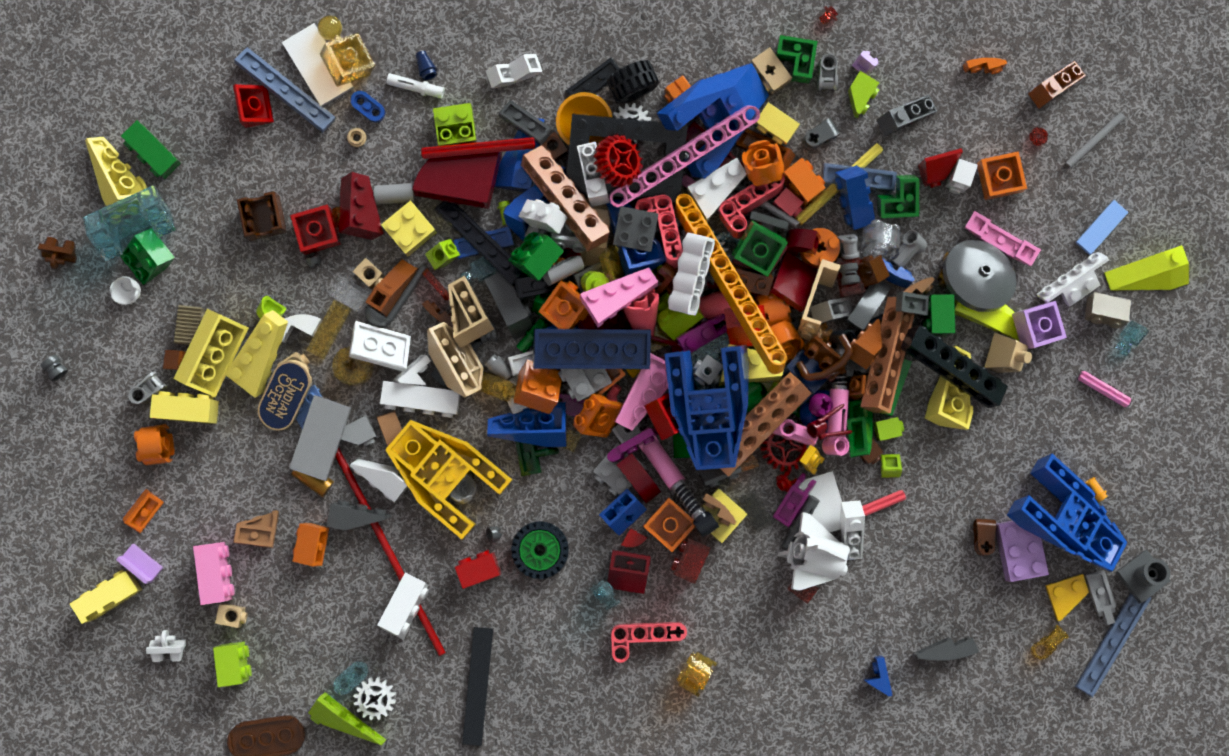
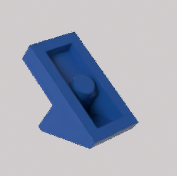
[863,656,893,696]

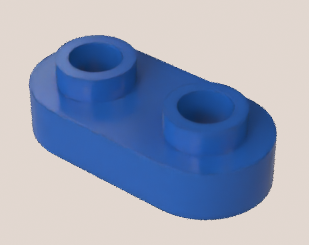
[350,91,385,123]

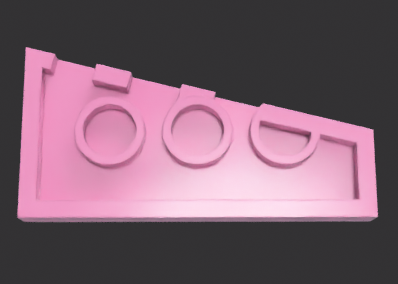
[580,267,658,327]
[614,353,668,431]

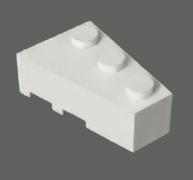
[687,158,747,222]
[378,573,429,640]

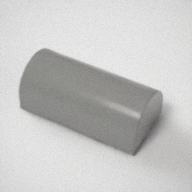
[374,183,415,205]
[543,256,584,286]

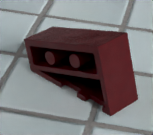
[338,172,383,240]

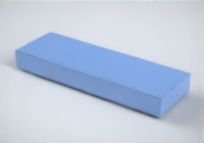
[1075,200,1128,255]

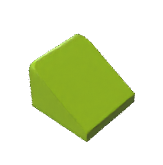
[881,454,902,478]

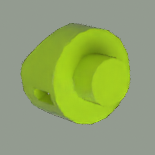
[581,271,609,292]
[256,296,286,319]

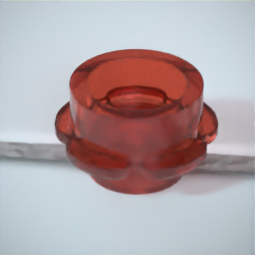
[1029,127,1048,146]

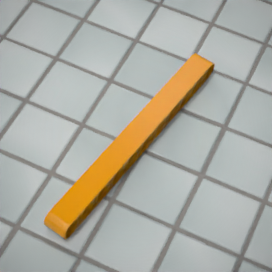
[674,194,787,374]

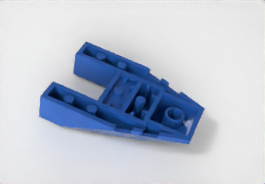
[657,63,769,179]
[664,345,749,470]
[1007,454,1127,572]

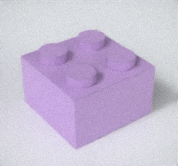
[1012,301,1067,349]

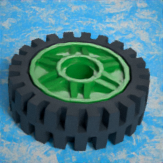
[511,521,569,579]

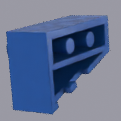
[834,165,876,230]

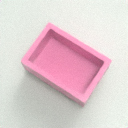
[193,542,235,605]

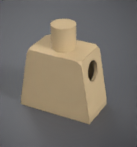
[984,333,1032,373]

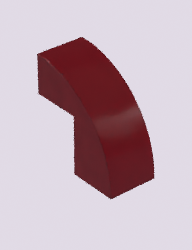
[785,229,821,256]
[617,453,661,504]

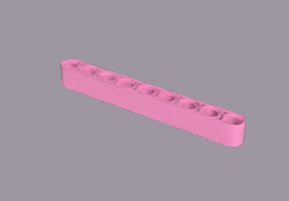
[609,105,760,207]

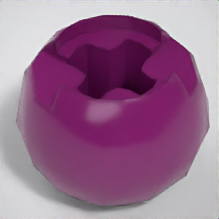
[808,393,833,418]

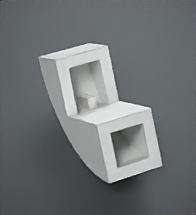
[486,54,542,88]
[282,314,323,343]

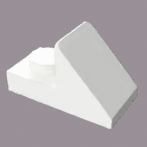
[393,355,431,385]

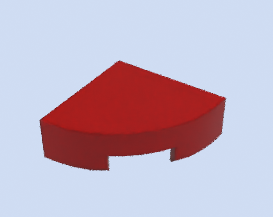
[621,528,647,547]

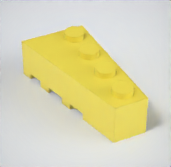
[225,310,288,398]

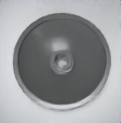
[943,240,1016,312]

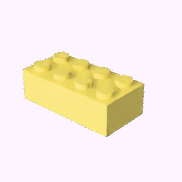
[173,309,249,398]

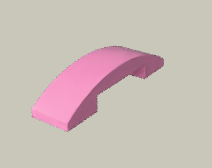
[964,211,1041,266]

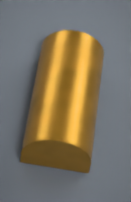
[291,470,334,497]

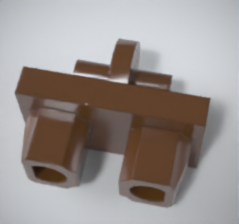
[38,237,77,269]
[655,263,678,296]
[802,334,841,370]

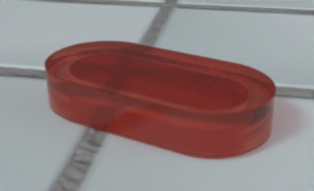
[422,268,449,301]

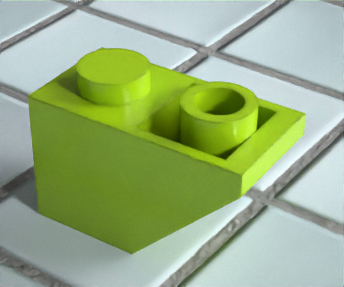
[848,71,880,118]

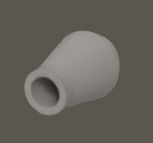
[484,354,512,381]

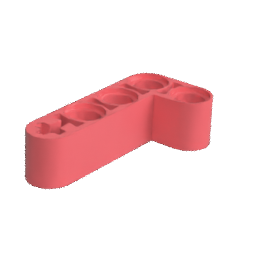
[719,174,785,239]
[635,195,683,269]
[611,622,687,663]

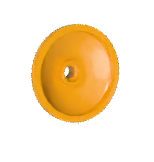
[556,92,613,146]

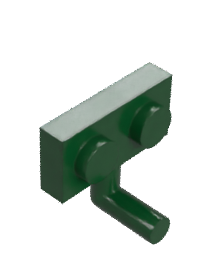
[515,441,559,476]

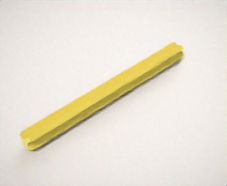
[795,143,883,225]

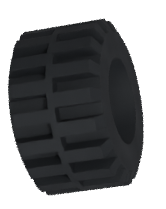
[607,60,660,103]

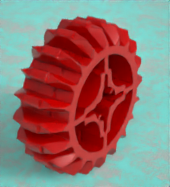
[593,135,643,188]
[760,423,808,472]

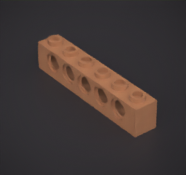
[521,145,610,252]
[860,297,915,414]
[720,372,812,477]

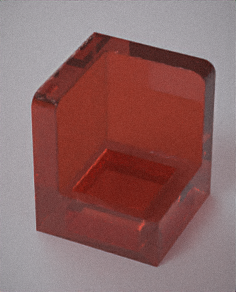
[788,583,819,604]

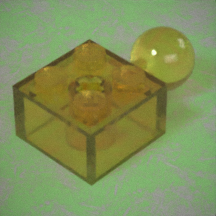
[318,15,376,87]

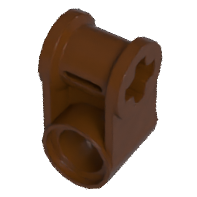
[973,519,996,556]

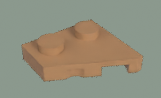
[234,510,279,548]

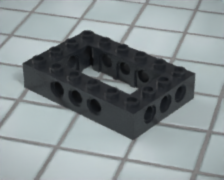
[567,113,688,202]

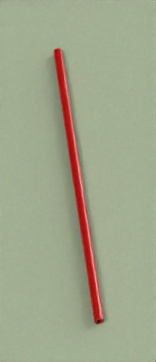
[335,447,446,656]

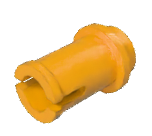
[1085,477,1107,502]

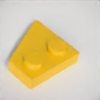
[1045,574,1089,621]

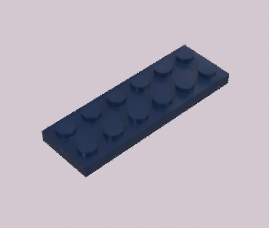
[533,329,651,369]

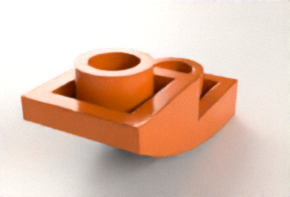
[963,58,1007,75]

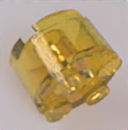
[332,346,374,386]
[677,652,718,698]

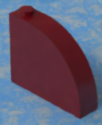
[412,142,502,209]

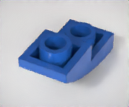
[882,258,915,288]

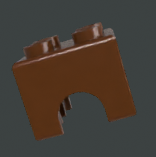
[236,191,287,241]

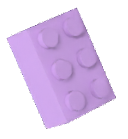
[996,521,1049,582]

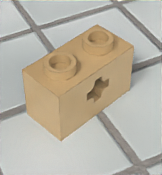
[751,47,792,95]

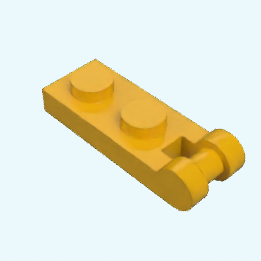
[800,445,825,475]

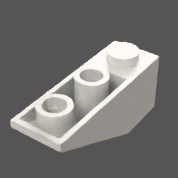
[577,142,610,207]
[350,459,408,502]
[840,501,865,560]

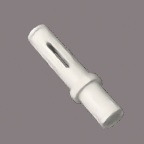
[387,73,445,99]

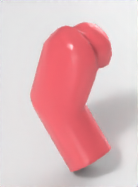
[606,384,621,402]

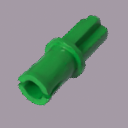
[516,319,548,353]

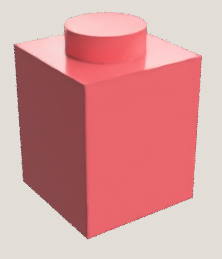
[772,187,803,218]

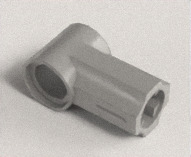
[890,230,927,267]

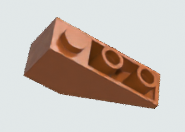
[1028,61,1086,109]
[366,259,418,317]
[850,319,882,370]

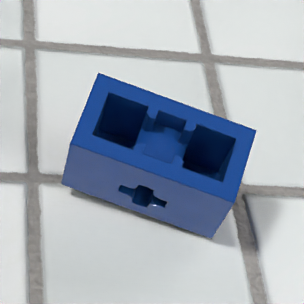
[599,489,647,536]

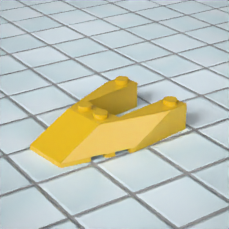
[385,420,513,539]

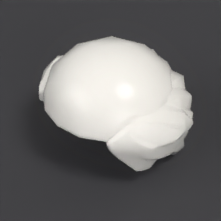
[110,276,141,305]

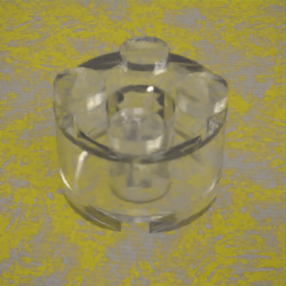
[860,219,901,261]

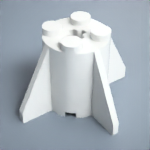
[777,512,850,591]

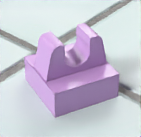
[852,51,878,75]

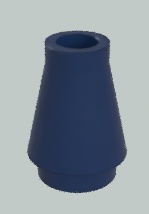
[415,51,437,80]

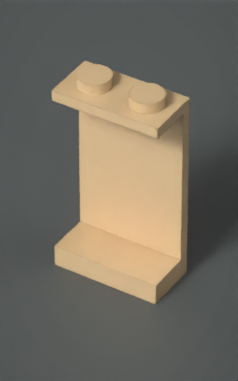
[797,259,840,340]

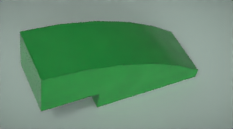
[847,400,873,458]

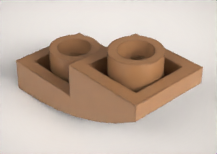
[903,277,935,295]
[376,411,402,447]
[702,493,736,526]

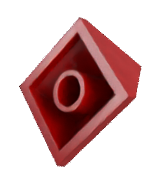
[233,84,274,128]

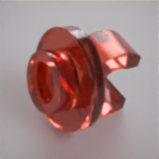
[819,6,838,24]

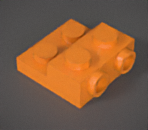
[538,281,589,329]
[573,394,623,438]

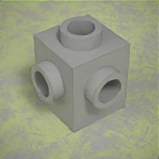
[692,354,723,386]

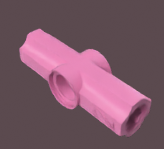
[773,419,818,446]

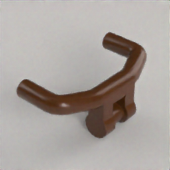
[796,334,853,382]

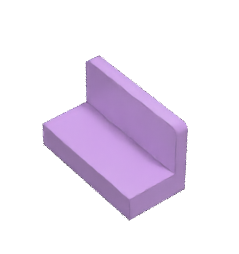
[116,544,163,584]

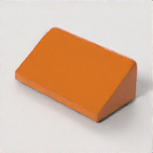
[122,489,164,533]

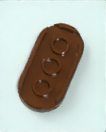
[227,715,306,756]

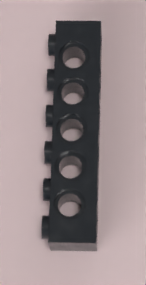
[900,325,1008,408]

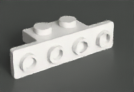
[1037,252,1109,307]

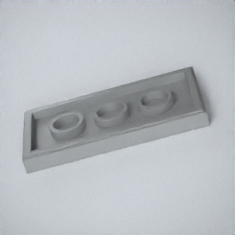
[289,395,352,481]

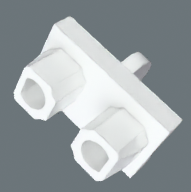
[146,630,186,662]

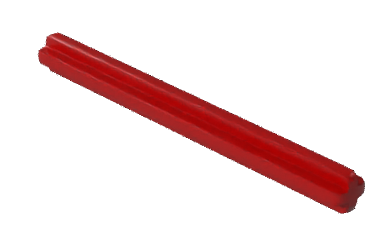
[421,137,535,159]

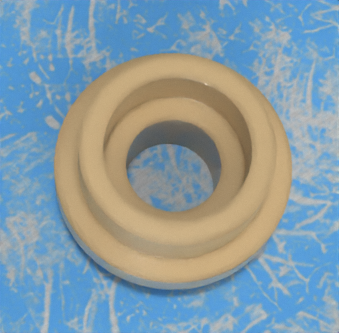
[347,128,367,147]

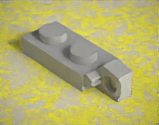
[1084,570,1116,625]

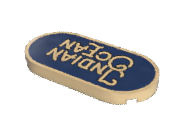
[258,360,312,431]

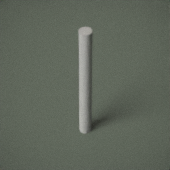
[1065,112,1125,168]
[735,184,800,229]

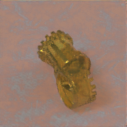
[1031,625,1069,660]

